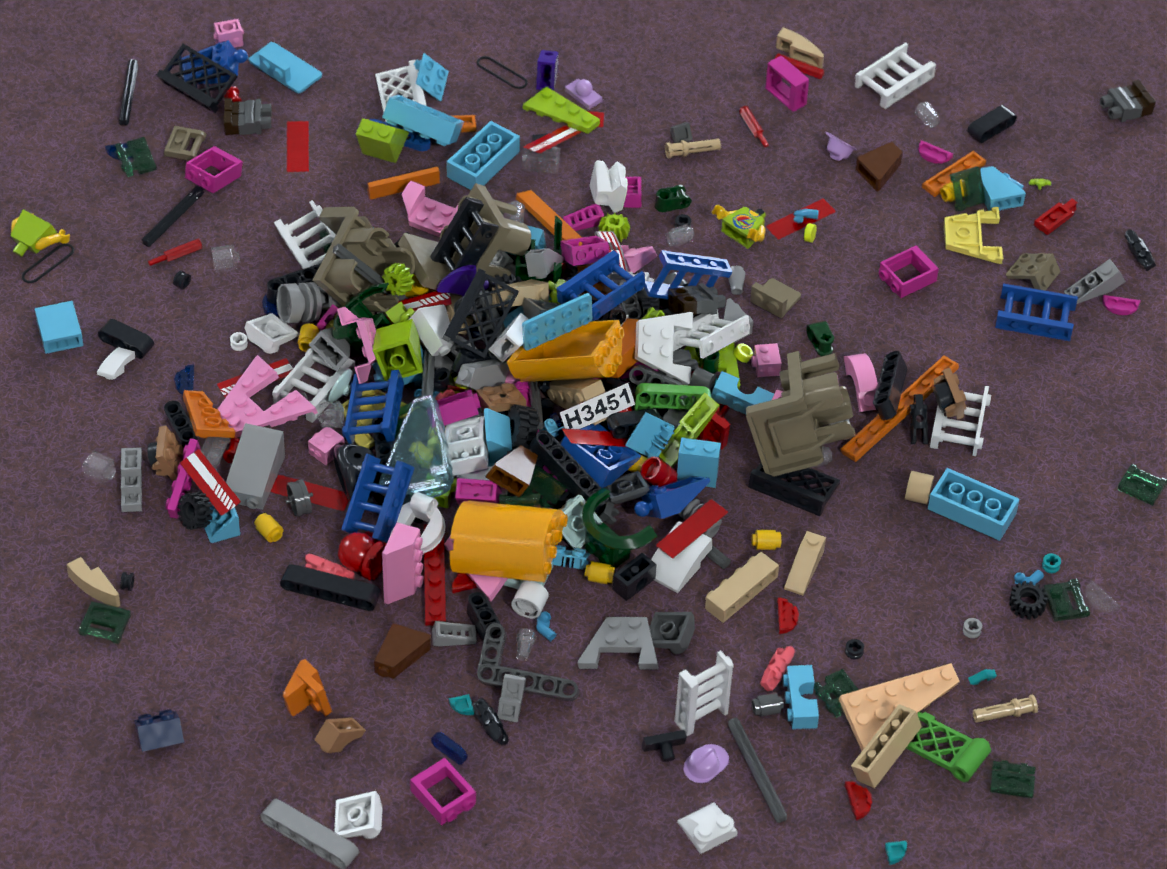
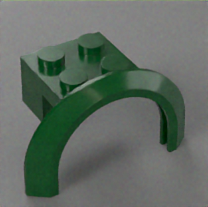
[515,216,562,283]
[332,283,392,356]
[582,488,657,568]

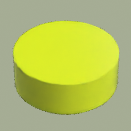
[804,223,816,243]
[734,343,753,363]

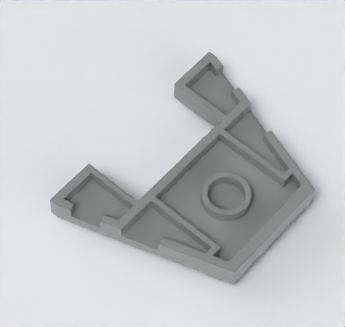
[578,617,658,669]

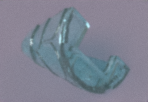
[379,395,454,499]

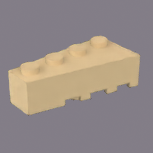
[547,378,607,425]

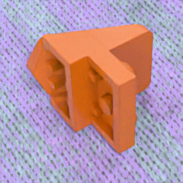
[283,659,332,717]

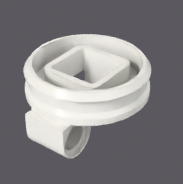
[390,492,445,553]

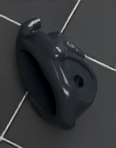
[333,444,381,504]

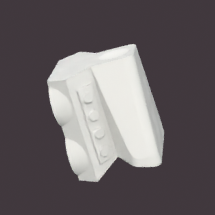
[590,160,628,213]

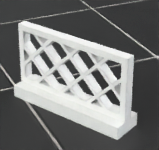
[375,59,427,121]

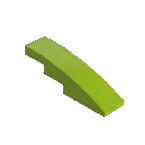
[659,393,720,468]

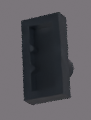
[642,729,687,762]

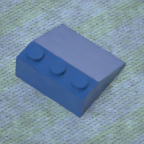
[561,424,641,488]

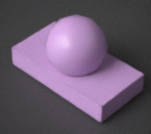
[565,79,602,110]

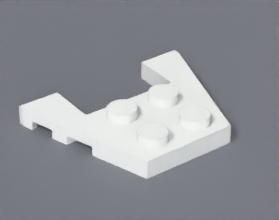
[635,312,693,385]

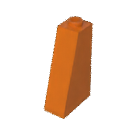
[611,318,639,378]

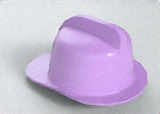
[825,132,857,161]
[684,744,729,783]

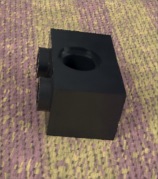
[612,553,657,601]

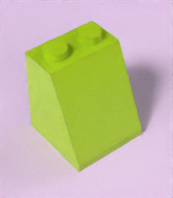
[356,118,409,163]
[373,319,423,381]

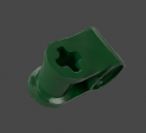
[655,185,692,213]
[806,321,834,356]
[695,348,720,374]

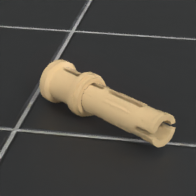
[665,139,721,159]
[973,695,1038,723]

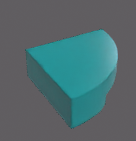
[968,669,997,685]
[449,694,474,715]
[885,841,907,865]

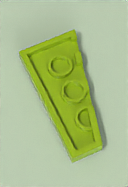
[523,86,600,134]

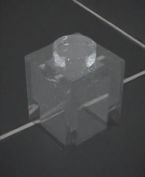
[211,244,240,274]
[82,451,116,485]

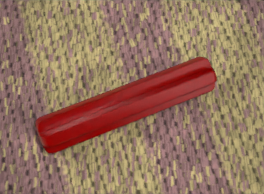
[775,54,824,79]

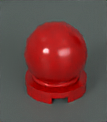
[338,532,386,581]

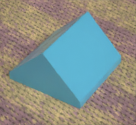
[484,408,512,463]
[204,501,240,543]

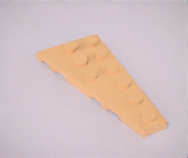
[838,663,960,751]

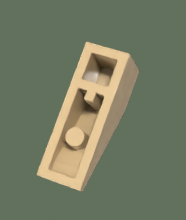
[492,279,549,307]
[784,531,826,596]

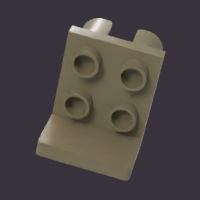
[398,183,531,297]
[312,207,415,315]
[746,351,855,476]

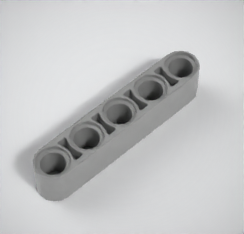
[260,799,359,869]

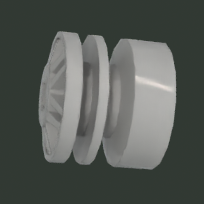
[276,282,322,324]

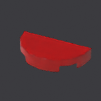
[452,573,477,594]
[777,597,799,634]
[845,781,872,820]

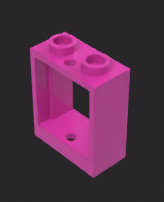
[765,56,809,112]
[185,146,243,193]
[560,236,609,266]
[879,245,939,298]
[427,389,481,429]
[455,478,503,506]
[410,758,476,825]

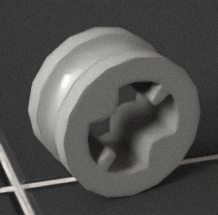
[963,618,982,638]

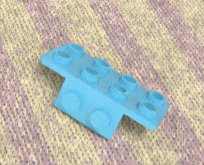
[249,42,322,93]
[522,293,593,350]

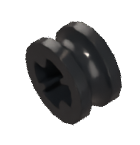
[675,214,691,232]
[173,270,191,289]
[120,572,135,591]
[845,639,864,659]

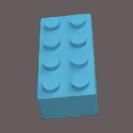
[382,95,464,146]
[447,121,520,190]
[928,468,1019,541]

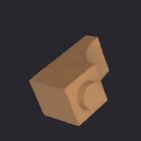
[315,718,366,753]

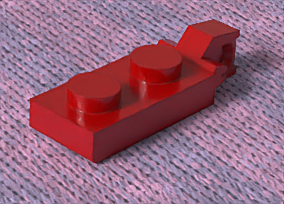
[1034,198,1078,235]

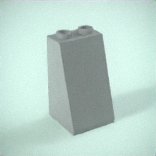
[226,423,285,510]

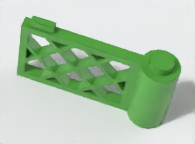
[906,712,991,782]

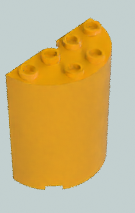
[507,320,624,382]
[449,500,568,582]

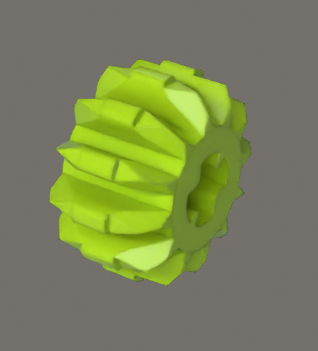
[598,212,630,242]
[382,263,415,296]

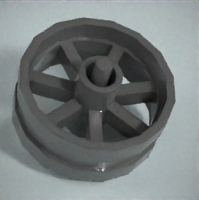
[285,479,313,517]

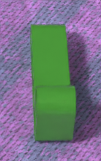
[634,383,712,411]

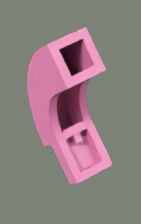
[844,353,878,412]

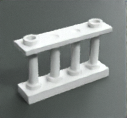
[855,43,936,109]
[274,200,336,269]
[673,309,750,358]
[272,348,355,423]
[930,386,991,456]
[675,650,733,736]

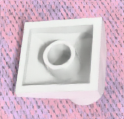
[245,313,299,354]
[335,791,382,839]
[677,802,737,854]

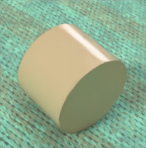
[905,471,934,505]

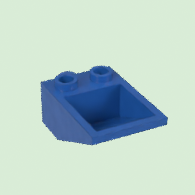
[182,40,248,84]
[634,476,710,519]

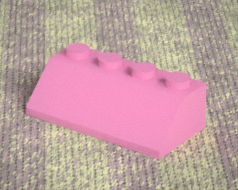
[382,523,424,604]

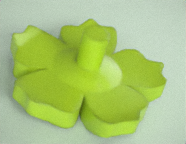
[1029,179,1051,190]

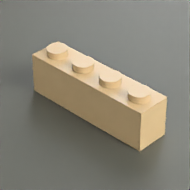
[705,552,779,623]
[851,704,922,788]

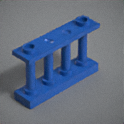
[557,250,645,322]
[644,250,733,299]
[995,283,1078,341]
[342,370,404,444]
[341,453,415,543]

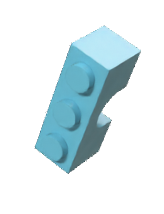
[711,371,774,414]
[783,665,819,729]

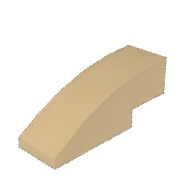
[776,27,824,69]
[67,557,120,608]

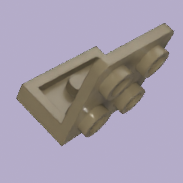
[1006,253,1061,291]
[750,278,801,318]

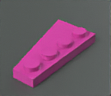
[166,439,201,519]

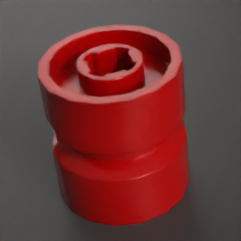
[640,456,678,487]

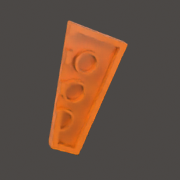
[183,390,236,438]

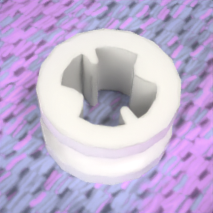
[230,332,248,351]

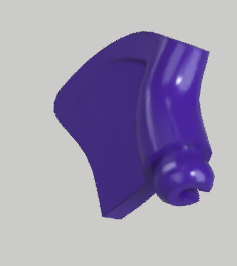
[437,265,489,296]

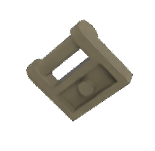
[164,126,206,161]

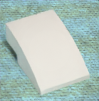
[444,416,488,476]
[651,521,712,593]

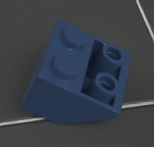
[134,709,184,752]

